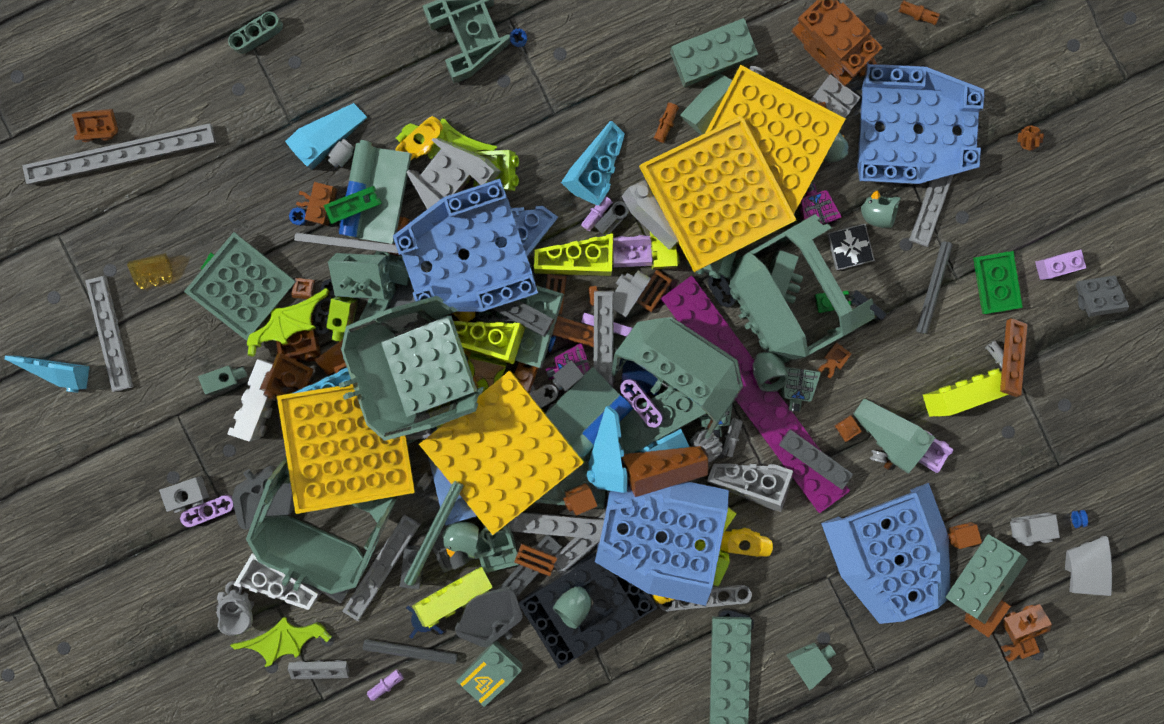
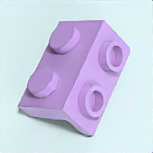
[613,235,652,267]
[919,431,953,473]

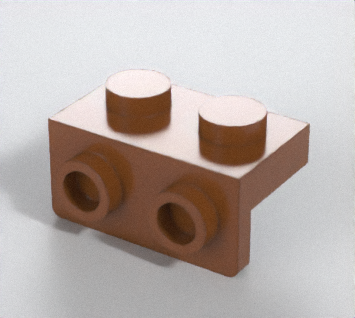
[72,109,118,142]

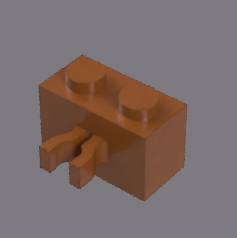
[296,182,337,226]
[1003,604,1052,645]

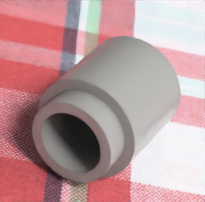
[327,138,355,168]

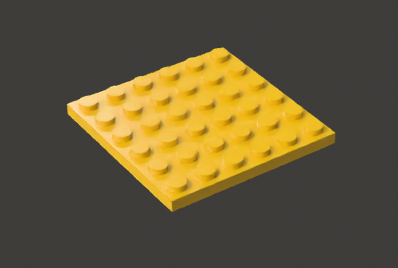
[705,65,846,214]
[639,116,796,272]
[419,371,584,535]
[277,384,415,514]

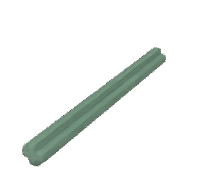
[404,481,463,586]

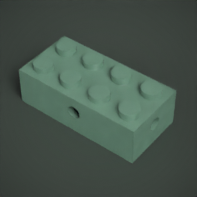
[670,18,758,87]
[945,534,1028,624]

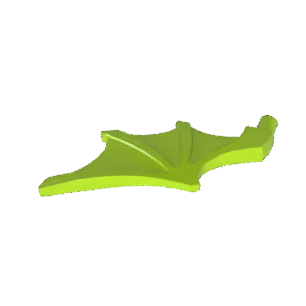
[396,119,497,159]
[247,288,329,357]
[230,617,332,667]

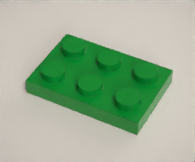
[973,251,1023,314]

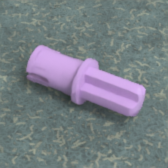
[581,196,613,231]
[367,669,404,701]

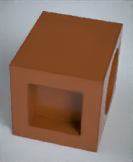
[948,522,982,549]

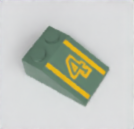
[456,640,523,707]

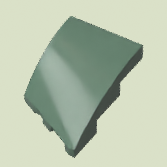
[474,524,519,573]

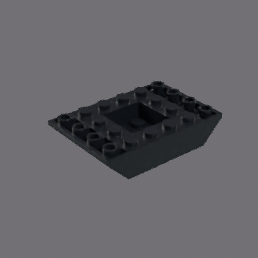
[518,551,657,669]

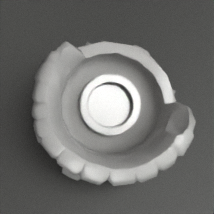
[216,590,254,636]

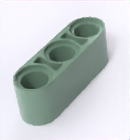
[228,12,283,54]

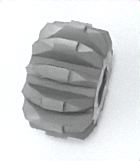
[690,429,723,462]

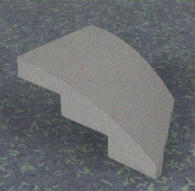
[1065,536,1112,596]

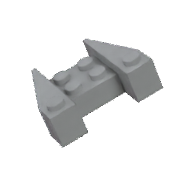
[406,138,501,209]
[621,180,678,250]

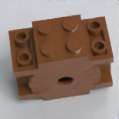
[791,0,883,87]

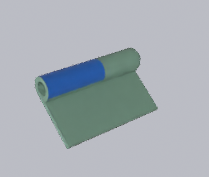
[339,140,412,245]
[545,367,634,459]

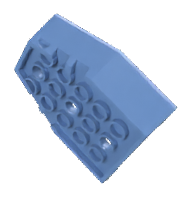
[857,64,984,184]
[393,179,538,312]
[595,482,729,606]
[821,483,950,624]

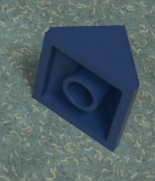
[620,360,659,396]

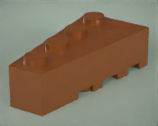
[621,446,708,497]

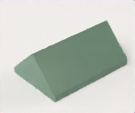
[680,73,732,135]

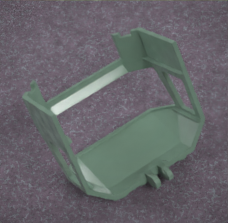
[729,214,875,360]
[246,457,397,594]

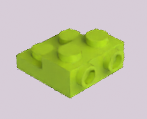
[474,150,519,191]

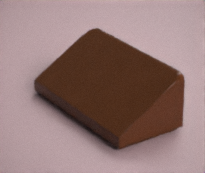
[315,340,345,375]

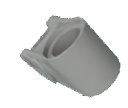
[529,384,558,409]

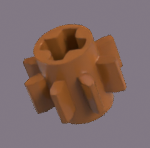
[1017,126,1044,150]

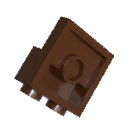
[276,317,321,362]
[259,353,314,399]

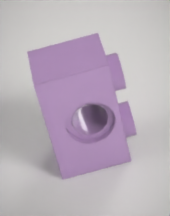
[1035,250,1086,280]

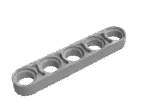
[659,585,752,611]

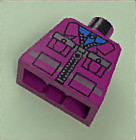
[798,182,841,225]
[546,344,590,380]

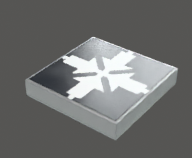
[827,224,875,270]

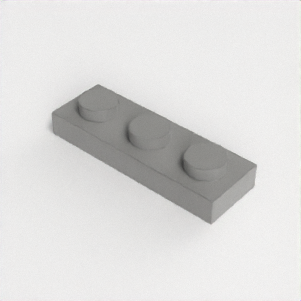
[288,660,349,679]

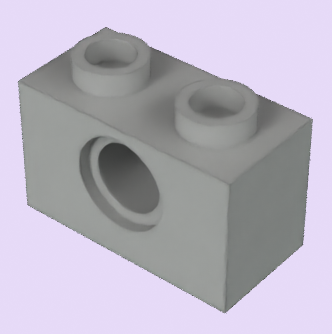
[159,476,209,513]

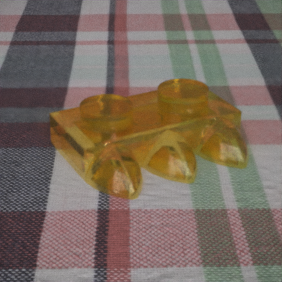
[127,253,173,290]

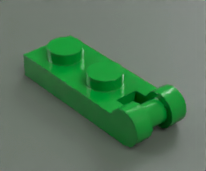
[323,186,382,224]

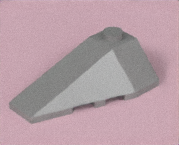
[707,464,793,512]

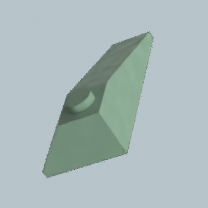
[854,399,935,473]

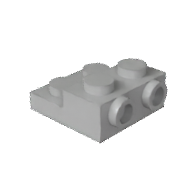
[810,74,861,118]

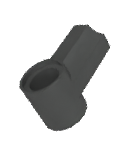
[595,201,629,236]

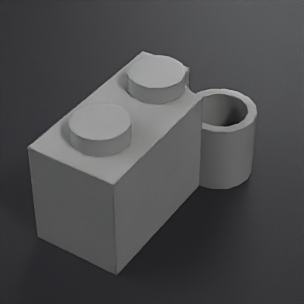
[611,270,651,317]
[1010,512,1060,546]

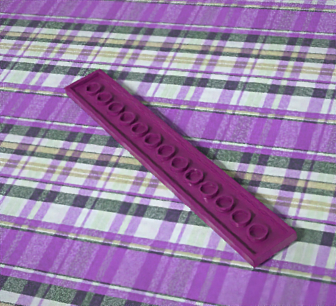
[660,276,850,514]

